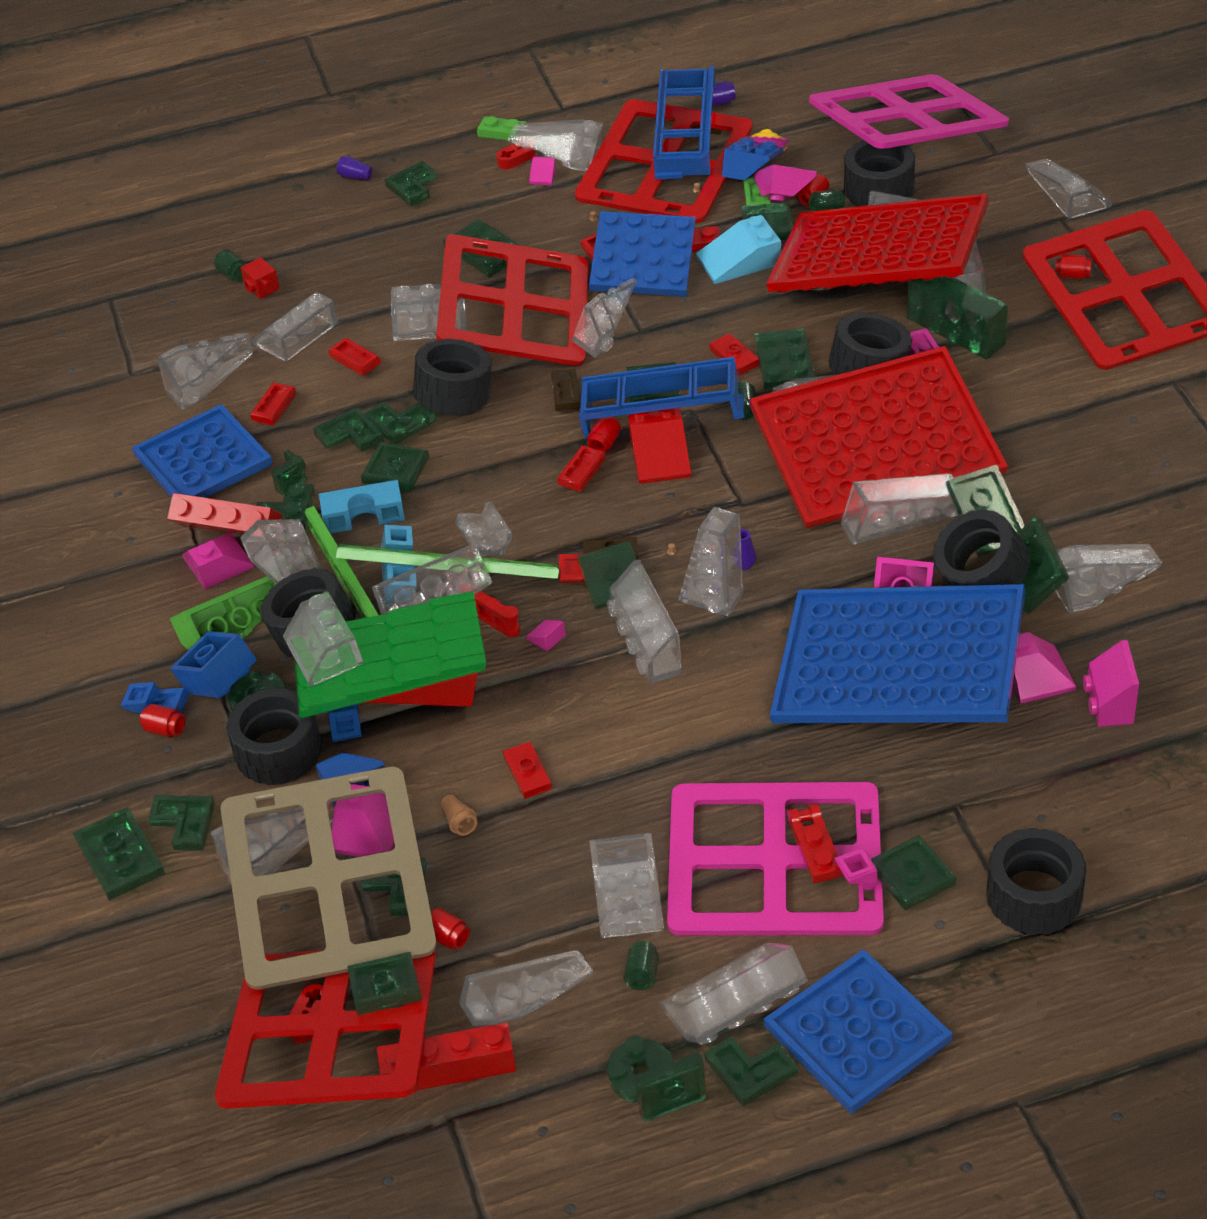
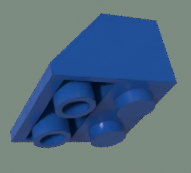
[722,137,783,180]

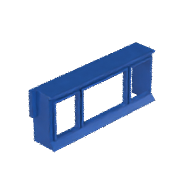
[653,64,716,179]
[578,357,744,439]

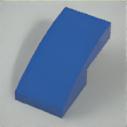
[121,682,189,714]
[328,704,362,742]

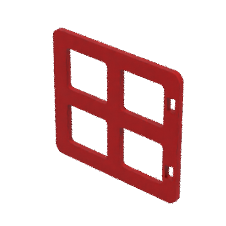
[575,99,753,223]
[1022,210,1207,370]
[436,234,588,366]
[214,950,436,1109]

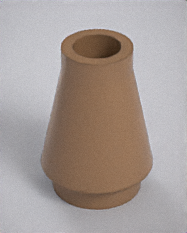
[440,795,477,836]

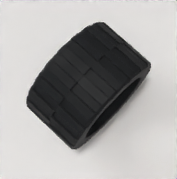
[844,140,915,206]
[828,312,912,375]
[413,339,492,416]
[933,509,1030,586]
[260,568,356,659]
[226,688,322,785]
[986,828,1087,935]

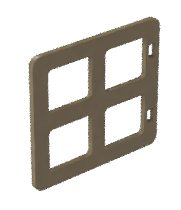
[220,767,436,990]

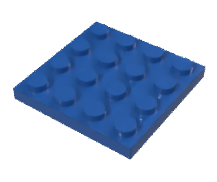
[589,211,695,297]
[132,404,273,498]
[764,949,953,1114]

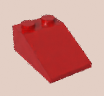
[627,408,691,484]

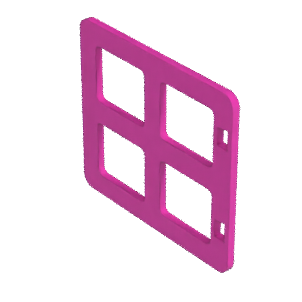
[809,74,1009,149]
[667,782,884,936]

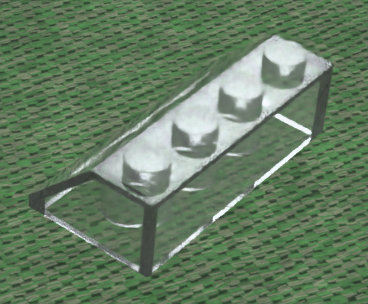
[607,559,682,684]
[659,942,808,1045]

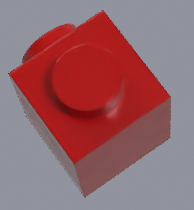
[240,257,280,299]

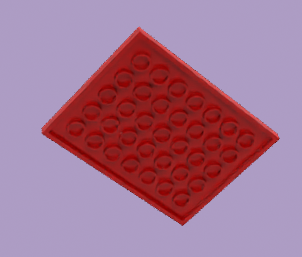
[766,193,989,293]
[749,346,1008,529]

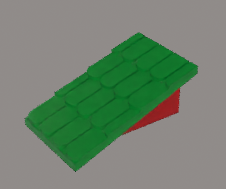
[293,591,486,719]

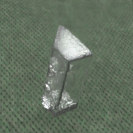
[391,282,468,341]
[251,292,338,362]
[283,591,364,687]

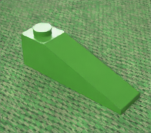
[170,573,279,650]

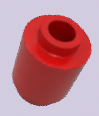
[797,174,830,207]
[1055,254,1092,280]
[587,417,621,452]
[140,704,186,738]
[430,907,470,950]

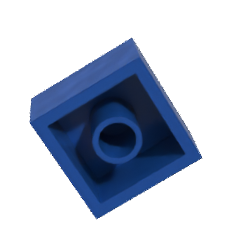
[170,631,257,698]

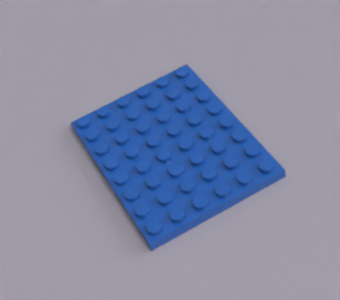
[770,584,1025,723]

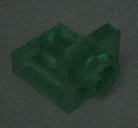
[271,450,307,495]

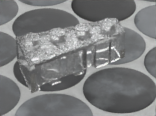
[841,474,965,545]

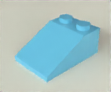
[696,215,781,284]

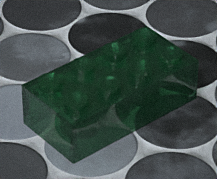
[907,276,1008,360]

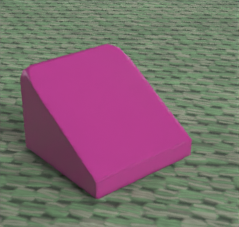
[529,157,556,185]
[526,620,566,651]
[835,848,877,884]

